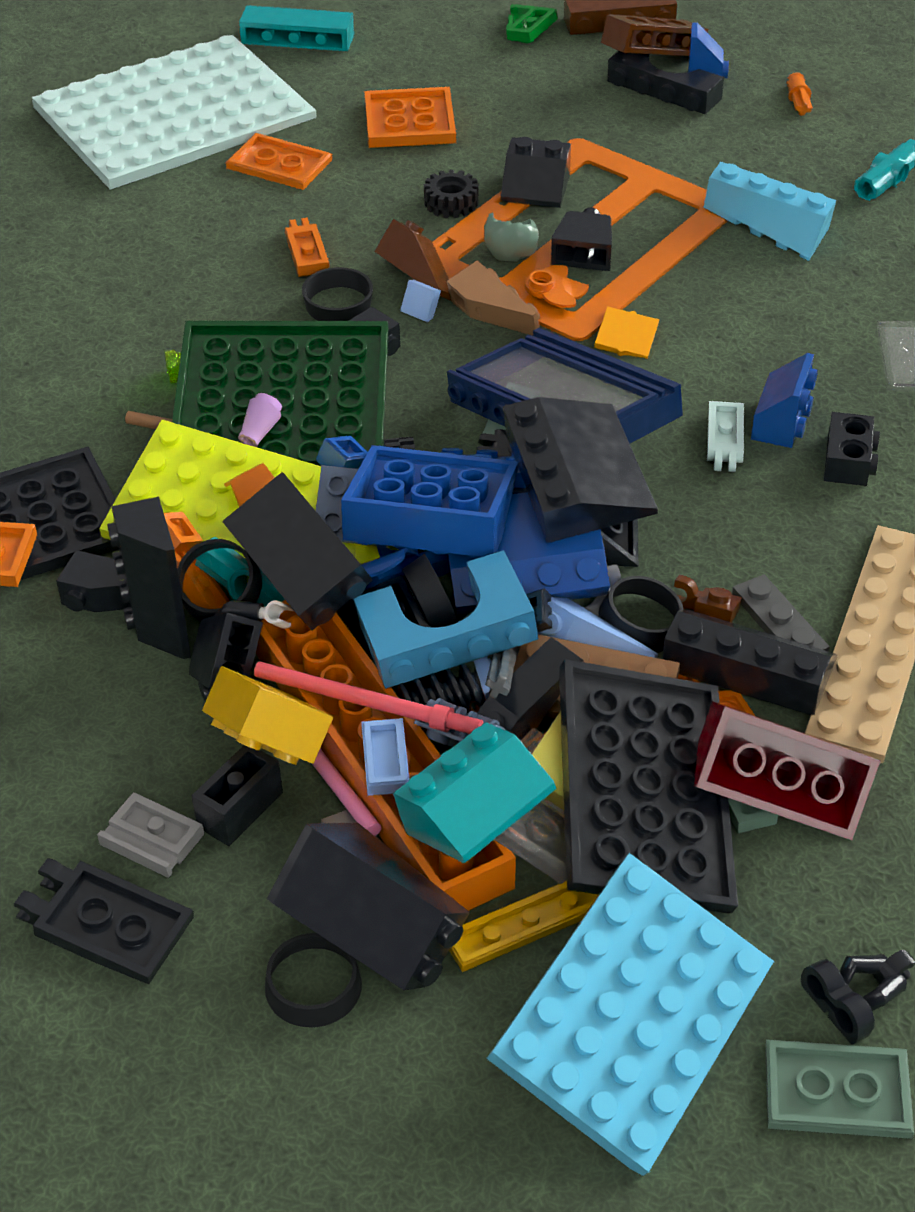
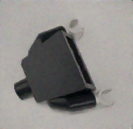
[189,600,294,702]

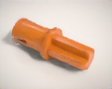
[786,73,812,116]

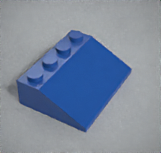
[341,445,518,559]
[448,492,610,616]

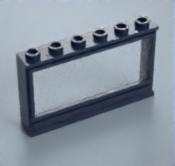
[447,328,683,444]

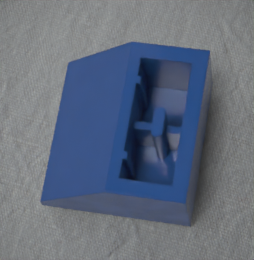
[751,353,818,448]

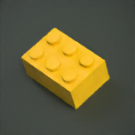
[202,666,333,765]

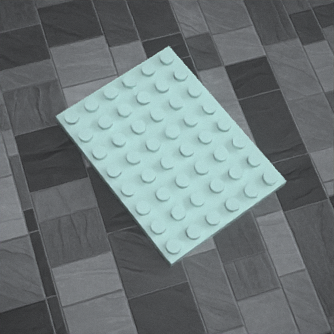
[32,35,316,190]

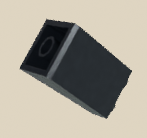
[222,472,373,631]
[267,823,470,990]

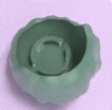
[484,212,539,262]

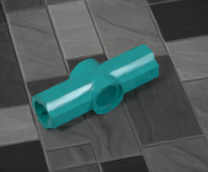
[854,139,915,201]
[195,537,285,607]

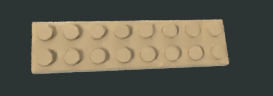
[805,525,915,763]

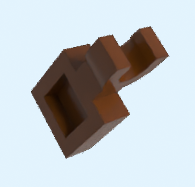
[674,574,742,622]

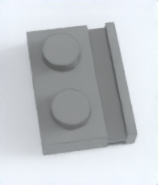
[97,792,204,878]

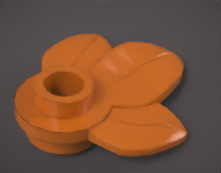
[525,265,589,308]

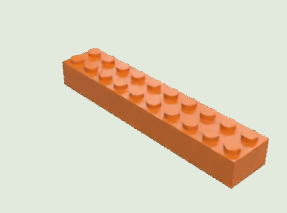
[256,600,516,911]

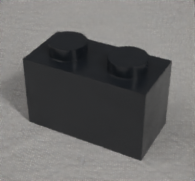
[192,745,283,846]

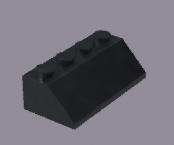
[107,497,191,659]
[663,610,837,715]

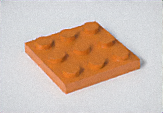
[364,87,456,148]

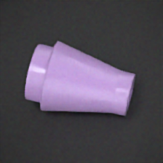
[238,393,282,447]

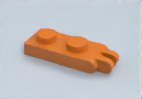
[285,218,329,277]

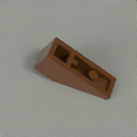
[374,219,451,301]

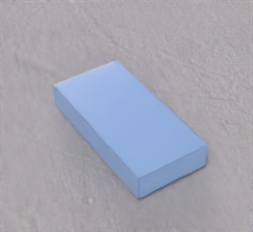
[361,718,409,796]

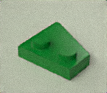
[506,4,558,43]

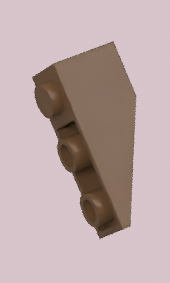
[447,261,540,335]

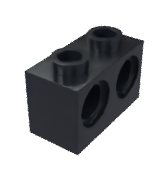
[824,412,880,486]

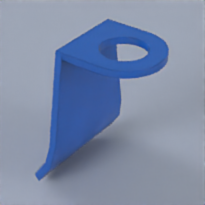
[361,544,419,577]

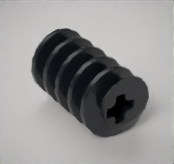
[397,663,485,729]

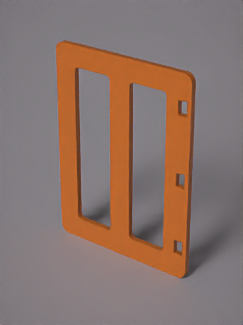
[432,138,728,341]

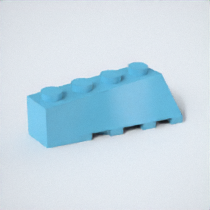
[703,162,836,261]

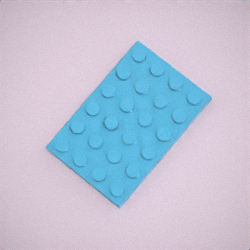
[486,853,774,1176]

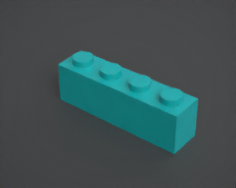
[239,5,354,51]

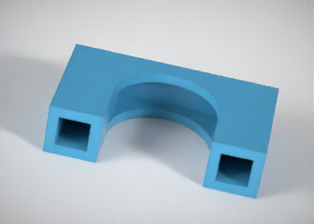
[354,550,539,689]

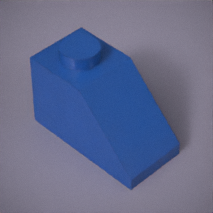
[688,23,729,78]

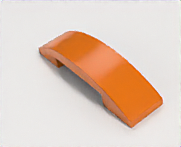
[164,512,230,609]

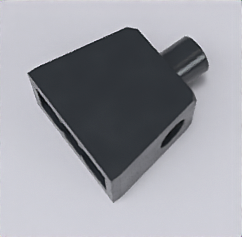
[551,207,612,271]

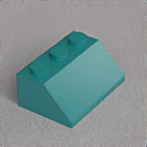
[393,722,556,863]

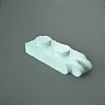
[707,401,744,472]

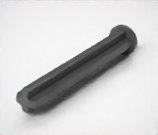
[485,646,520,699]

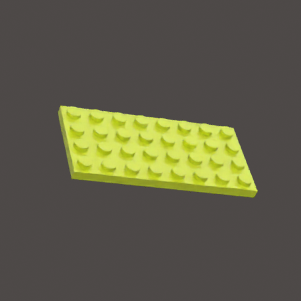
[99,420,397,582]

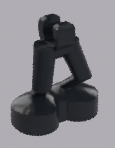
[801,950,915,1044]

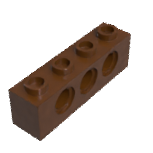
[601,14,708,56]

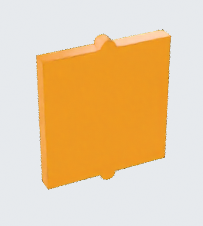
[594,306,659,358]

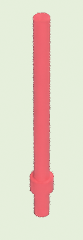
[254,661,484,734]

